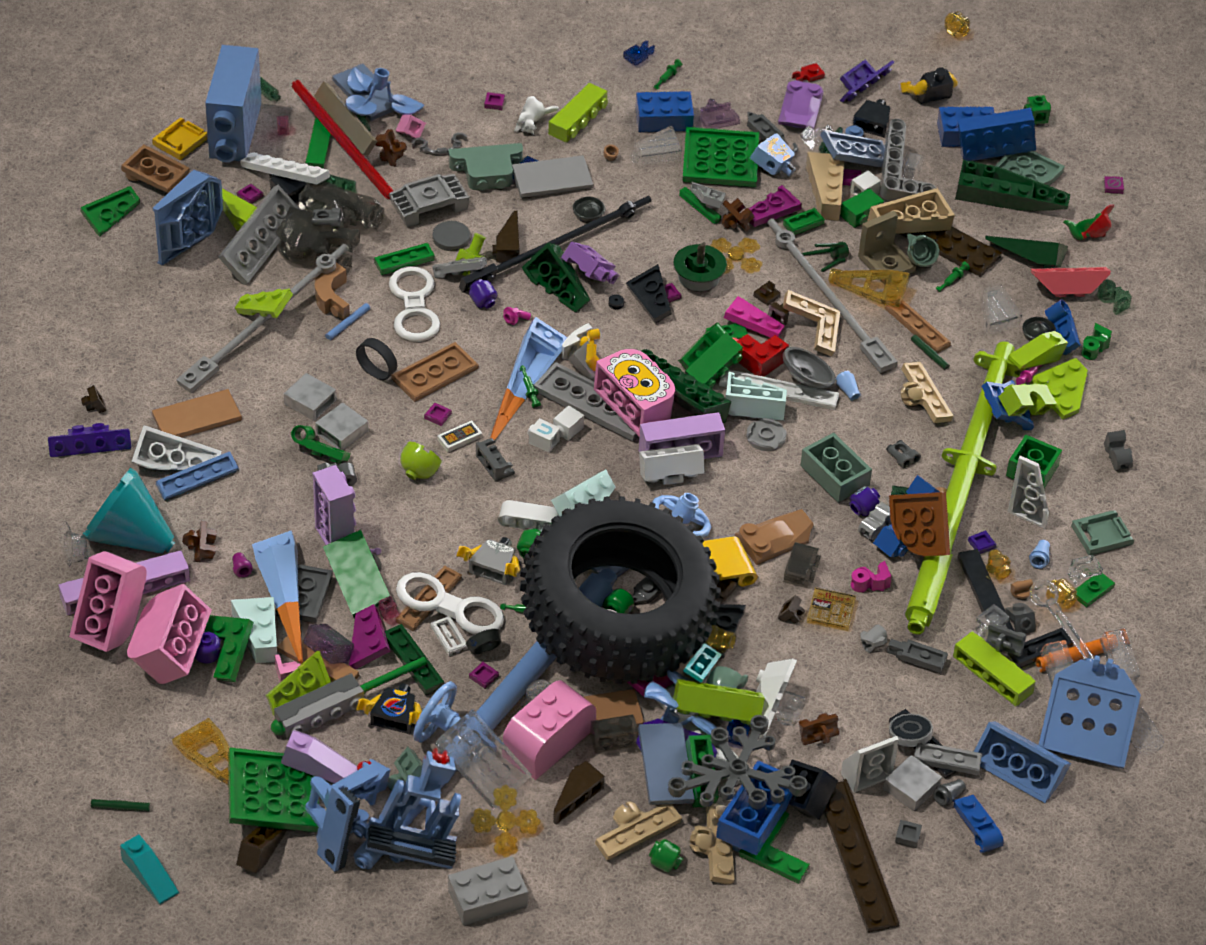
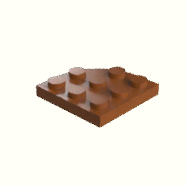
[889,492,950,556]

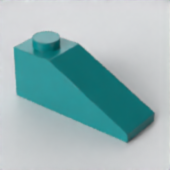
[683,643,722,683]
[120,834,179,905]

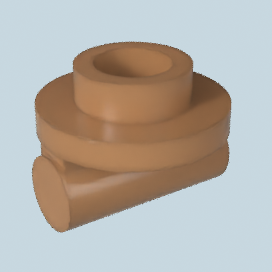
[1010,579,1033,599]

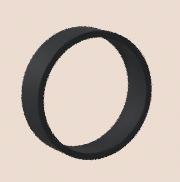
[356,338,398,381]

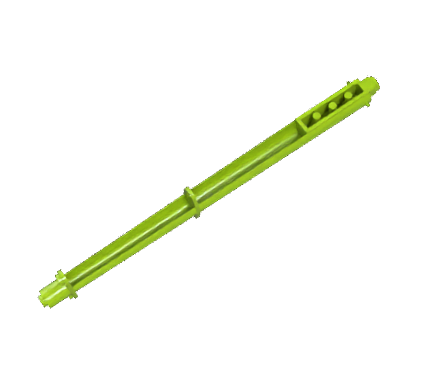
[905,341,1026,635]

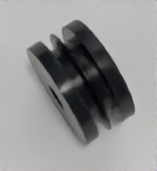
[608,294,624,310]

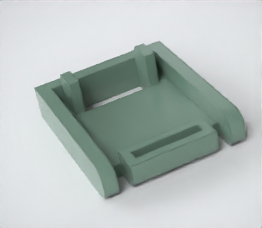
[1071,510,1134,556]

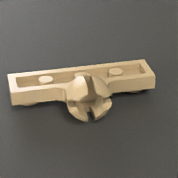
[901,362,953,423]
[595,802,682,861]
[690,803,734,884]

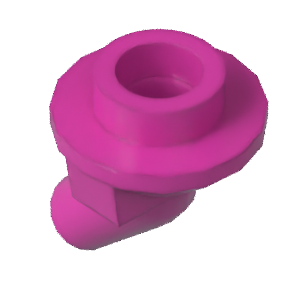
[503,307,531,325]

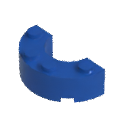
[873,475,940,557]

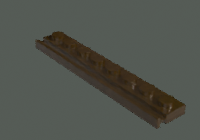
[824,779,900,933]

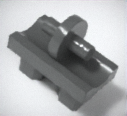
[986,623,1026,656]

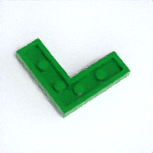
[204,615,254,682]
[739,812,810,884]

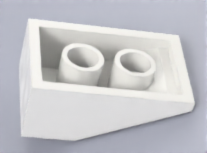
[841,736,899,793]

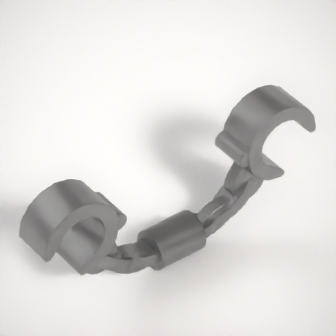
[412,132,467,156]

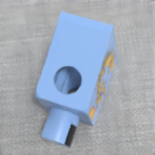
[750,133,796,176]

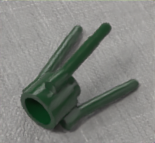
[802,241,849,272]

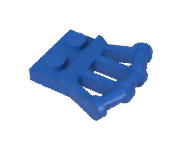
[982,380,1034,430]

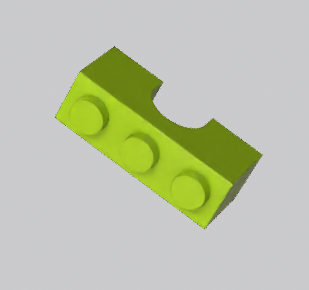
[998,383,1057,416]

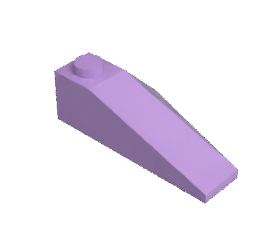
[281,730,357,783]

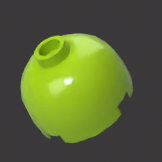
[400,441,442,480]

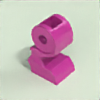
[851,561,891,592]

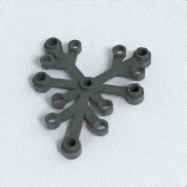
[668,715,807,810]

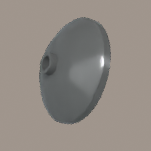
[783,347,836,389]

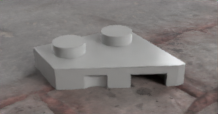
[690,182,726,209]

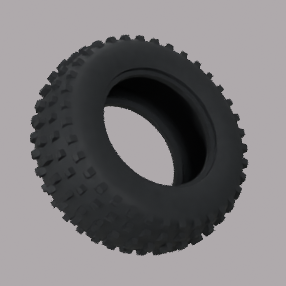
[519,496,721,685]

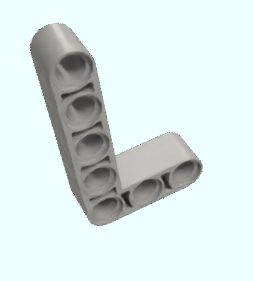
[880,118,936,201]

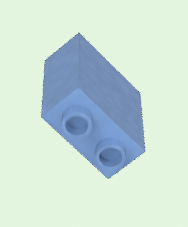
[205,45,262,162]

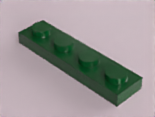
[384,624,444,695]

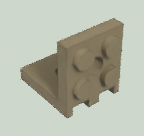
[858,211,916,284]

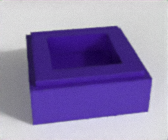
[968,530,997,554]

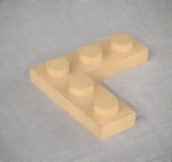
[783,290,840,357]

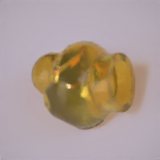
[986,549,1012,580]

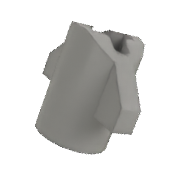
[860,624,887,652]

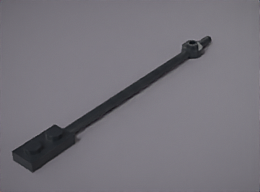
[459,196,652,292]

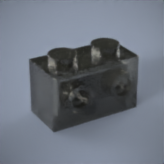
[590,714,638,753]

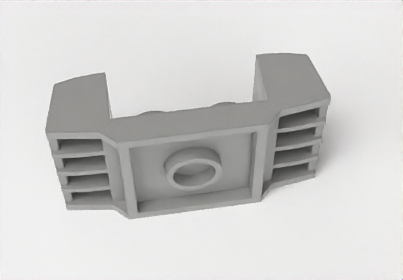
[389,174,470,227]

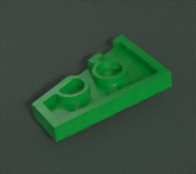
[81,186,140,237]

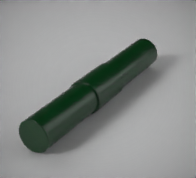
[911,334,950,370]
[91,799,150,812]

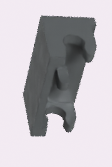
[476,438,515,482]

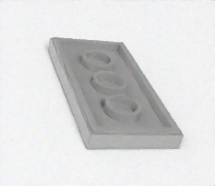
[512,155,593,198]

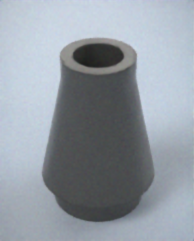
[933,779,966,805]

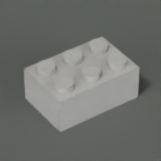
[448,856,528,926]

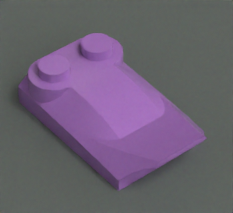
[778,80,823,130]

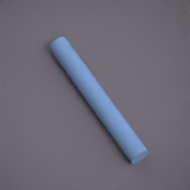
[325,303,370,340]

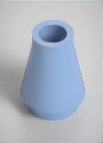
[836,371,861,401]
[1029,540,1050,569]

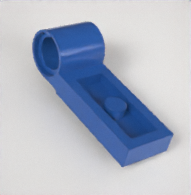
[1045,299,1081,355]
[953,795,1004,853]

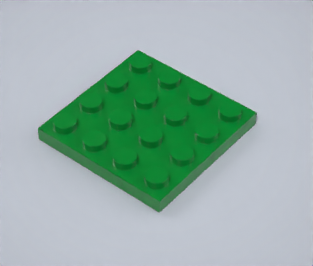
[682,127,759,187]
[228,747,319,832]

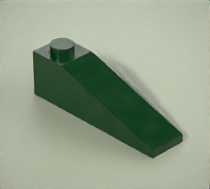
[985,236,1068,269]
[521,242,590,312]

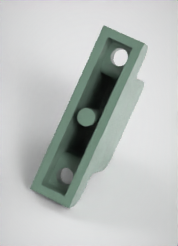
[448,143,523,190]

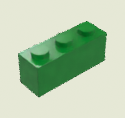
[685,332,743,389]
[685,735,719,808]

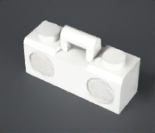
[639,444,704,485]

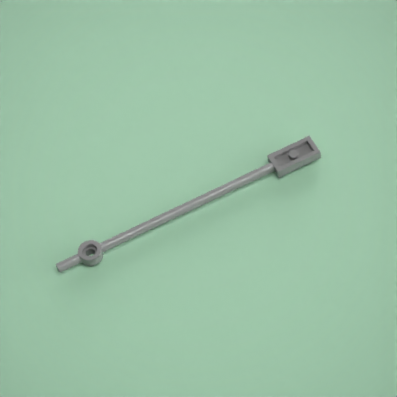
[768,219,898,373]
[176,244,349,393]

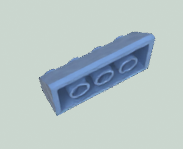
[974,722,1071,803]

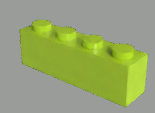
[548,82,608,143]
[953,631,1036,707]
[673,679,765,725]

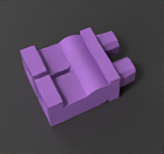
[561,241,619,284]

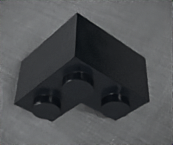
[788,759,838,820]

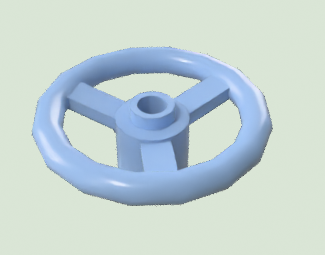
[652,493,711,538]
[414,681,462,743]

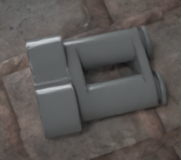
[312,208,342,227]
[886,440,921,468]

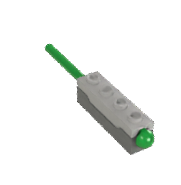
[271,657,427,739]

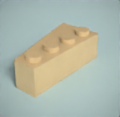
[806,152,844,221]
[867,188,955,234]

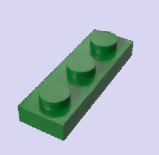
[374,243,435,275]

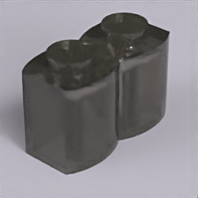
[783,542,821,588]

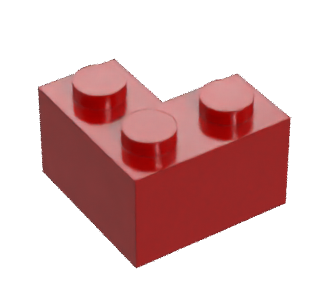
[737,334,789,377]

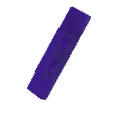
[839,59,895,102]
[48,423,131,457]

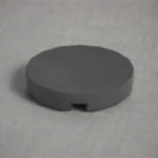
[432,221,470,251]

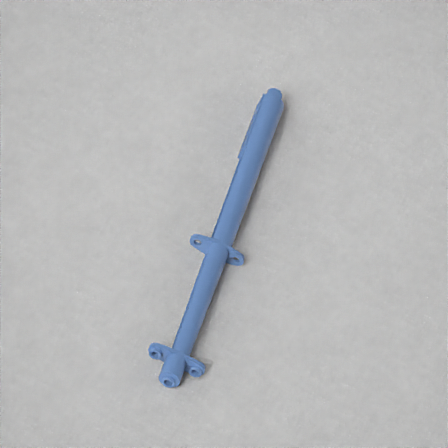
[352,568,617,869]

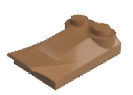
[121,144,190,193]
[735,509,814,565]

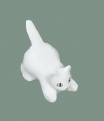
[514,96,559,135]

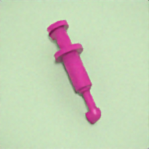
[1016,365,1042,385]

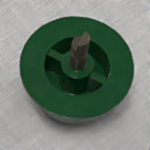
[673,242,727,292]

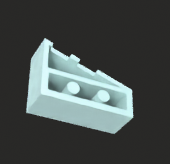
[726,372,787,421]
[551,469,616,517]
[231,597,277,663]

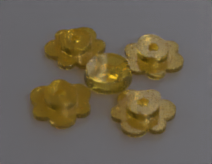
[710,237,762,274]
[470,785,540,858]

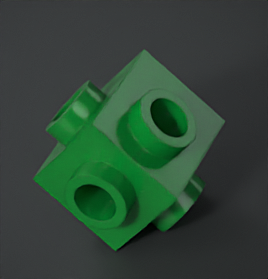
[1023,95,1051,124]

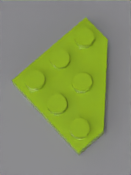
[1029,358,1088,420]

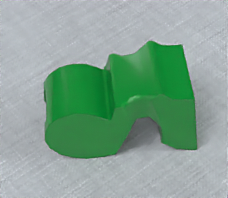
[1081,323,1112,360]

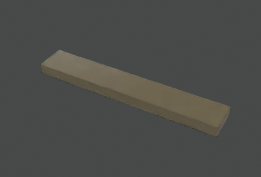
[314,81,377,156]

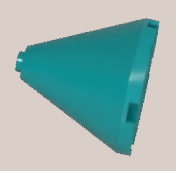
[82,468,175,554]

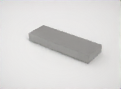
[914,742,982,775]

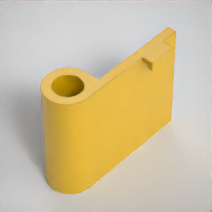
[703,537,758,587]

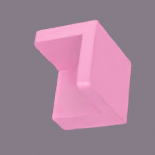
[396,115,426,139]
[275,654,300,682]

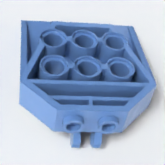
[152,170,223,265]
[1038,655,1141,769]

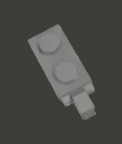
[432,257,487,278]

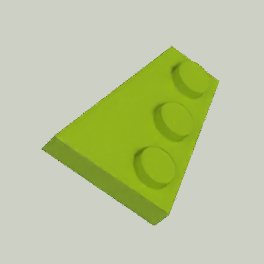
[235,289,293,318]
[266,651,331,716]

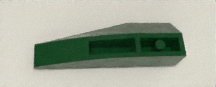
[955,160,1071,211]
[641,349,732,423]

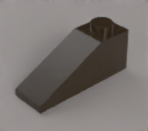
[492,210,520,263]
[553,760,605,825]
[236,826,288,873]

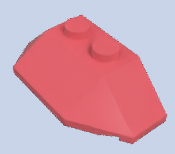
[1031,267,1111,297]

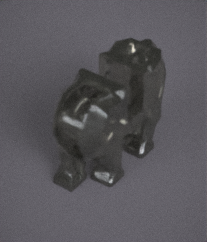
[276,181,384,276]

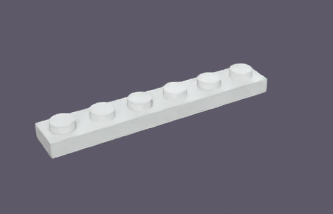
[240,152,330,184]

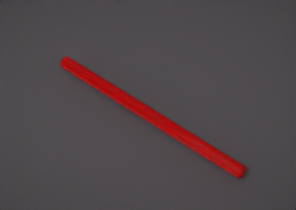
[292,80,394,200]

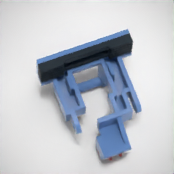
[365,748,461,869]
[305,759,390,872]

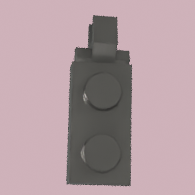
[887,639,948,673]

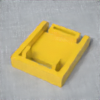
[152,117,208,160]

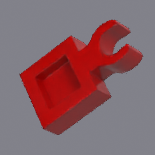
[792,63,825,82]

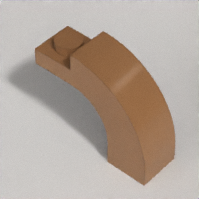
[315,262,350,320]

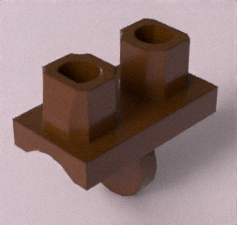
[375,129,407,167]
[722,198,755,232]
[182,520,217,562]
[799,713,839,746]

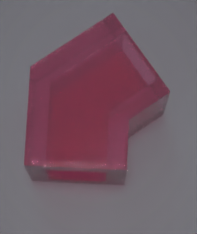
[277,116,289,135]
[379,596,399,621]

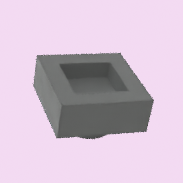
[895,820,922,848]

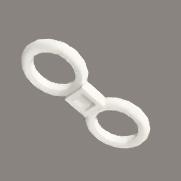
[389,267,440,342]
[396,572,504,634]

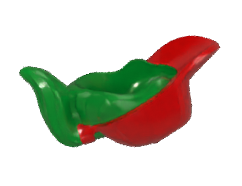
[1063,204,1114,241]

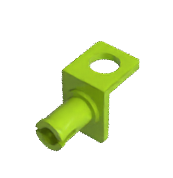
[455,233,486,276]

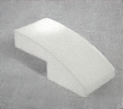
[562,323,592,360]

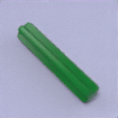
[679,187,721,224]

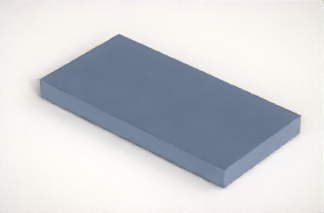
[332,64,395,121]
[820,130,885,168]
[638,723,694,805]

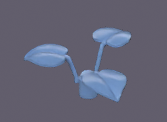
[346,67,424,116]
[644,670,717,735]

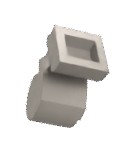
[858,502,891,541]

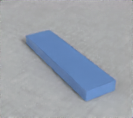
[155,451,239,501]

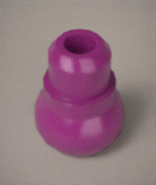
[232,552,253,578]

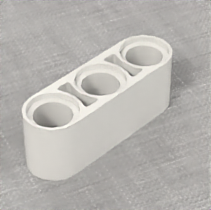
[498,500,560,530]

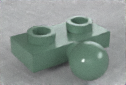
[387,746,423,791]

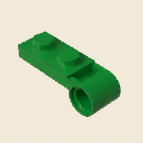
[678,322,729,369]
[291,425,351,463]

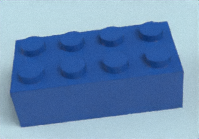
[957,108,1036,161]
[716,761,793,855]

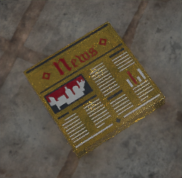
[807,587,856,631]

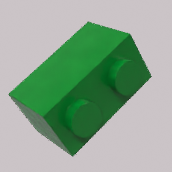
[840,188,884,228]

